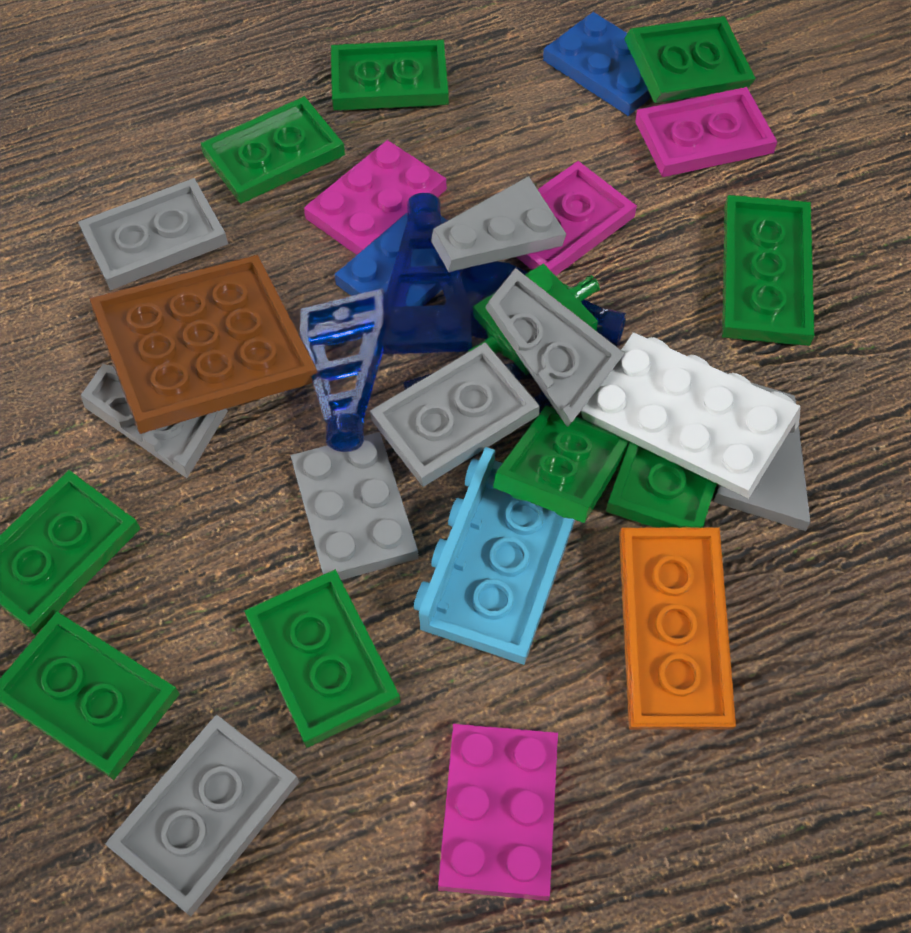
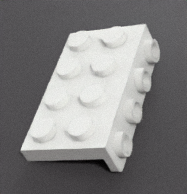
[581,333,800,499]

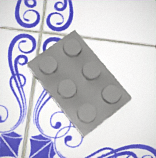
[78,178,228,291]
[370,343,539,487]
[290,432,418,580]
[105,714,299,917]

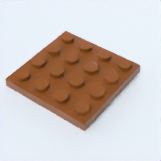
[89,255,317,434]

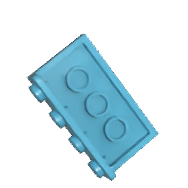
[414,447,575,665]

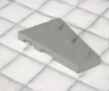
[431,176,566,272]
[485,268,625,427]
[81,364,228,478]
[714,383,811,531]

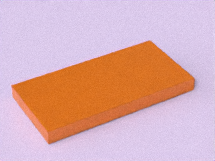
[619,527,736,730]

